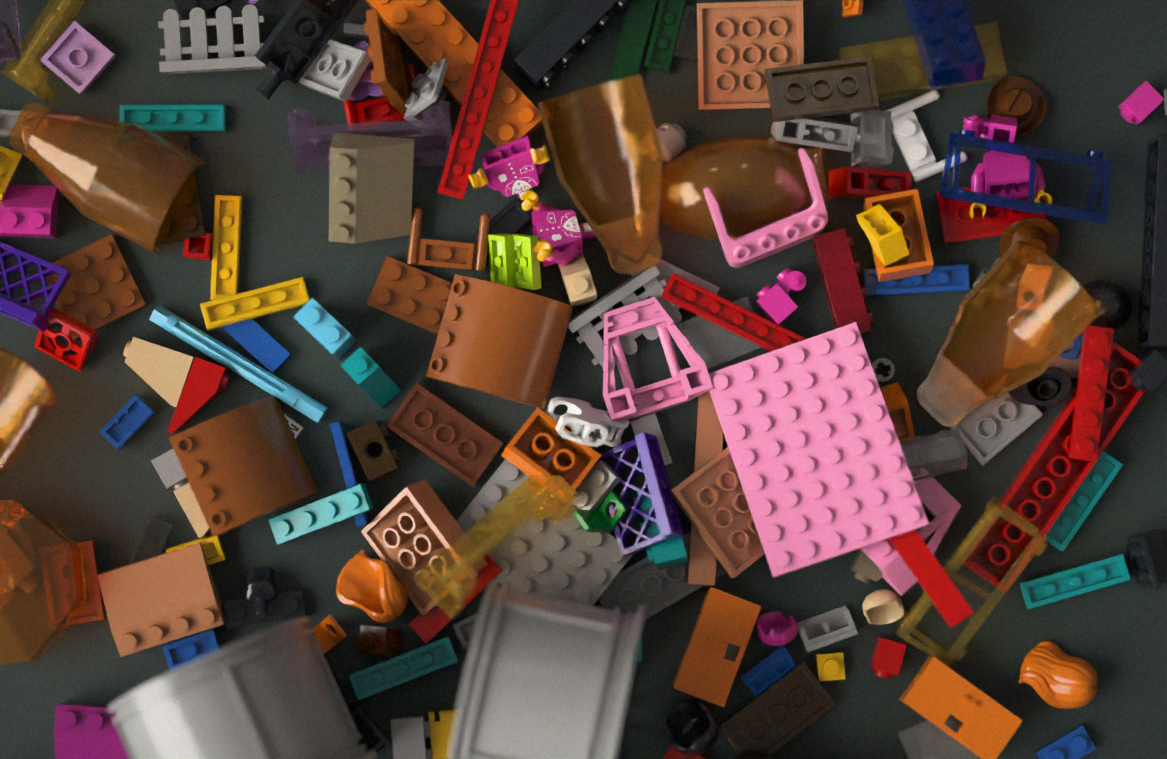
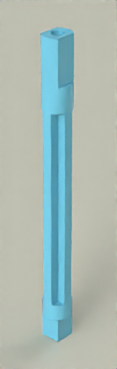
[149,305,328,423]

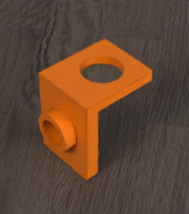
[313,614,347,654]

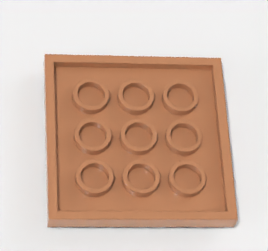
[697,0,804,110]
[669,446,765,578]

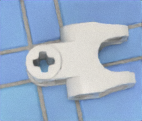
[545,397,630,447]

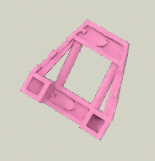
[603,297,713,421]
[860,469,961,596]

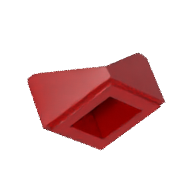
[183,233,213,261]

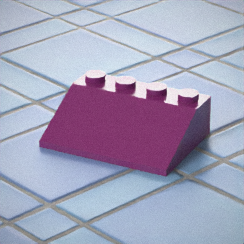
[54,702,129,759]

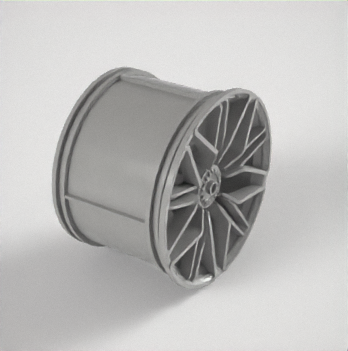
[448,579,646,759]
[107,617,378,759]

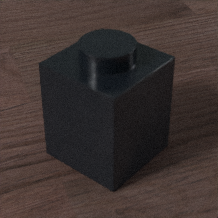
[1127,350,1167,393]

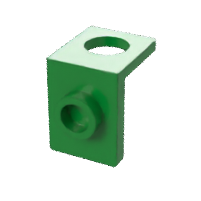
[573,492,627,533]

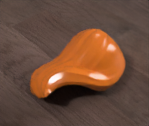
[336,550,407,623]
[1018,640,1098,709]

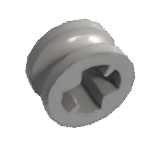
[871,358,895,383]

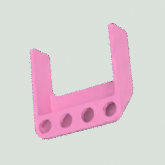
[703,148,828,268]

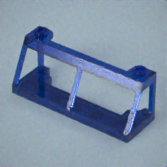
[939,128,1111,225]

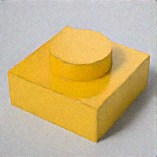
[816,652,845,681]

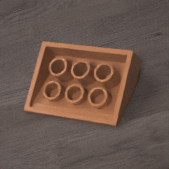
[361,479,487,616]
[97,542,225,657]

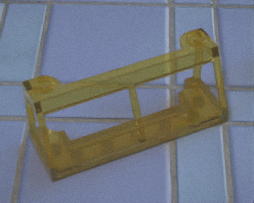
[1,0,85,103]
[414,475,579,619]
[896,496,1048,666]

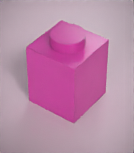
[1118,81,1164,125]

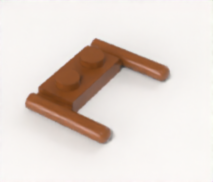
[407,207,491,272]

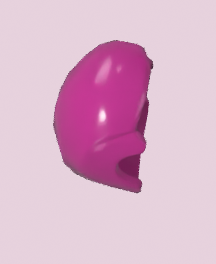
[755,611,799,646]

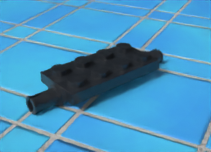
[255,0,358,100]

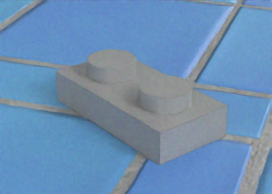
[568,460,621,510]

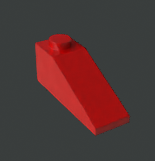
[828,166,912,199]
[167,357,231,435]

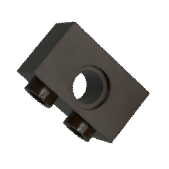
[347,420,401,482]

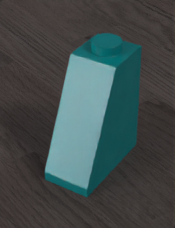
[341,347,402,408]

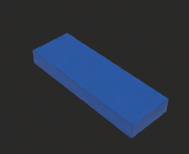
[222,319,291,374]

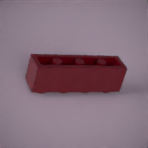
[811,228,874,335]

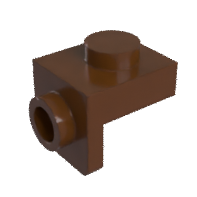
[358,625,402,655]

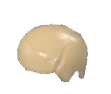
[862,589,904,625]

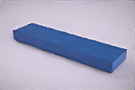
[863,264,971,296]
[330,421,369,527]

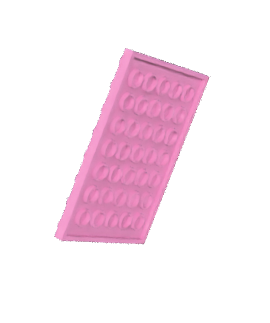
[709,322,929,578]

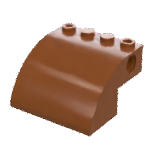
[426,274,573,409]
[169,396,319,537]

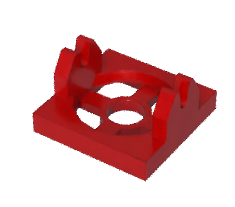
[34,307,101,372]

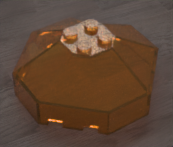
[0,500,87,665]

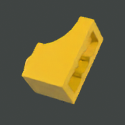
[856,204,909,266]

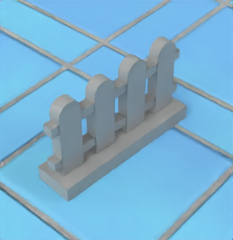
[158,4,269,75]
[568,263,681,368]

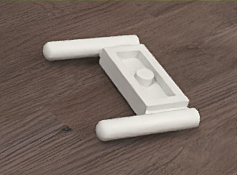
[884,90,968,183]

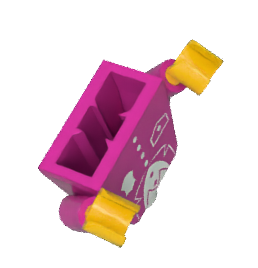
[468,136,549,200]
[969,148,1052,218]
[521,190,596,267]

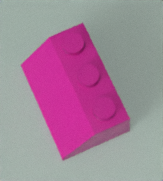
[0,184,59,239]

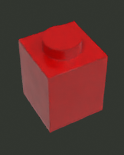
[869,637,906,679]

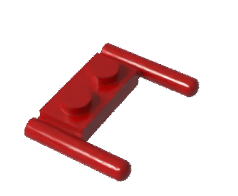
[343,63,418,133]

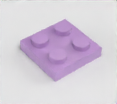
[40,21,116,96]

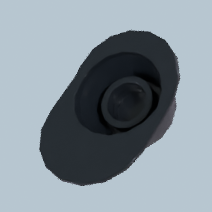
[1007,366,1072,408]

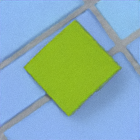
[488,234,541,290]

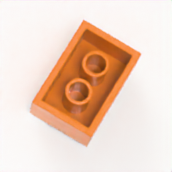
[863,189,934,282]
[501,407,602,504]

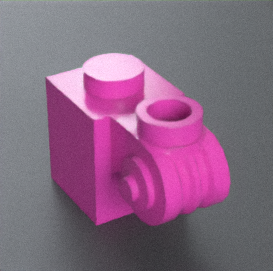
[961,114,1018,152]
[755,267,806,325]

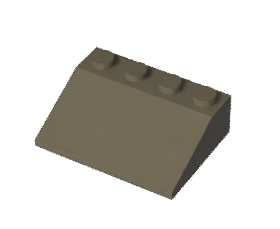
[329,132,415,244]

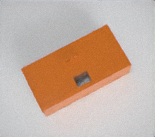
[672,586,761,707]
[899,656,1022,759]

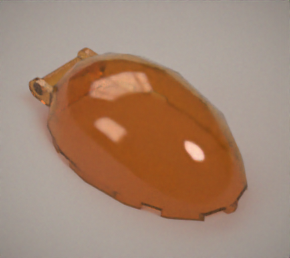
[649,135,831,240]

